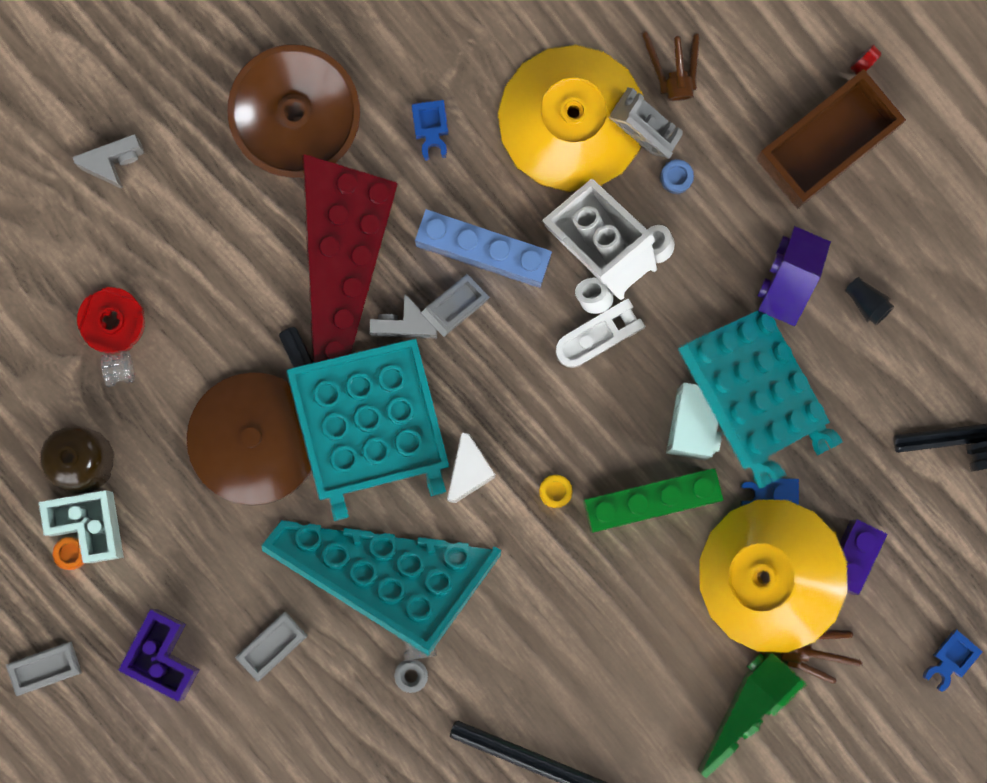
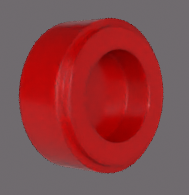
[850,44,881,75]

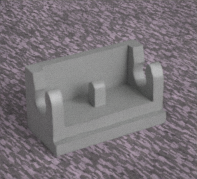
[609,87,683,159]

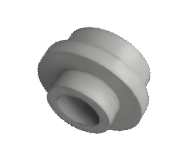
[394,659,428,693]

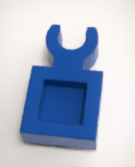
[411,100,449,161]
[741,478,799,506]
[923,629,983,692]

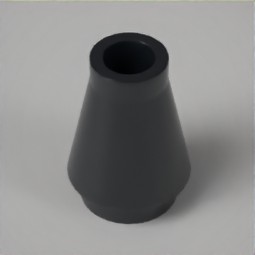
[845,277,894,325]

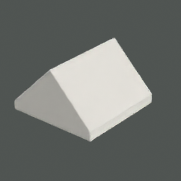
[448,433,495,503]

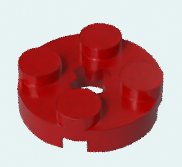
[77,287,145,354]

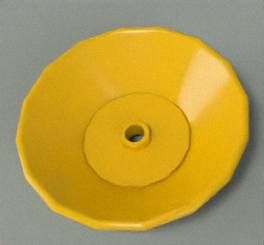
[498,45,643,192]
[699,500,847,653]

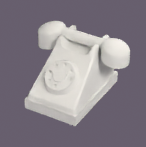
[542,179,675,314]

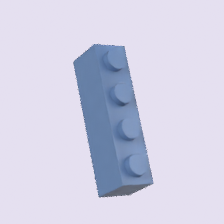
[415,209,552,288]

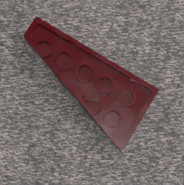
[302,154,398,363]

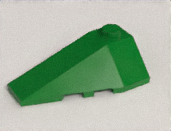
[698,652,806,778]

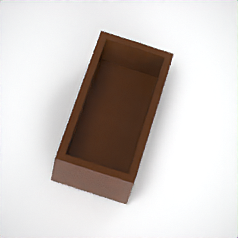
[756,69,906,209]

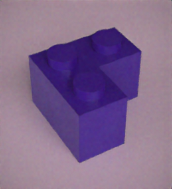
[757,226,831,326]
[839,519,888,595]
[118,609,200,702]

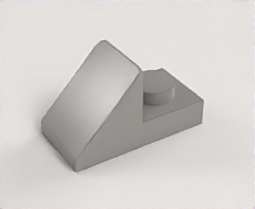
[73,134,145,188]
[370,294,437,339]

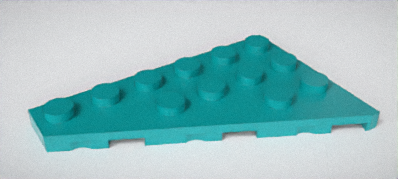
[262,520,501,656]

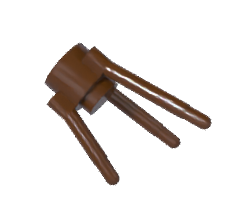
[642,31,699,101]
[781,631,862,684]

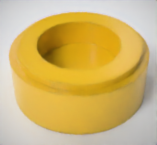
[539,475,573,508]

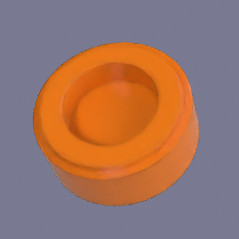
[53,537,85,570]

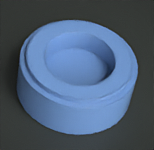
[660,159,694,194]

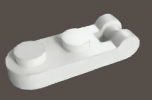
[556,299,646,368]

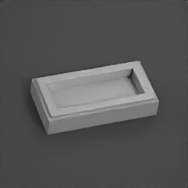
[421,274,490,337]
[235,611,308,682]
[6,642,82,696]

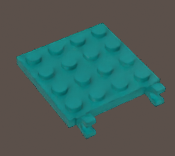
[678,310,843,489]
[286,339,450,521]

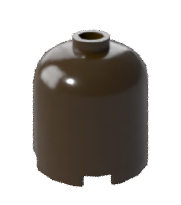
[40,426,114,493]

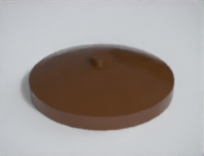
[227,44,360,178]
[187,372,312,505]

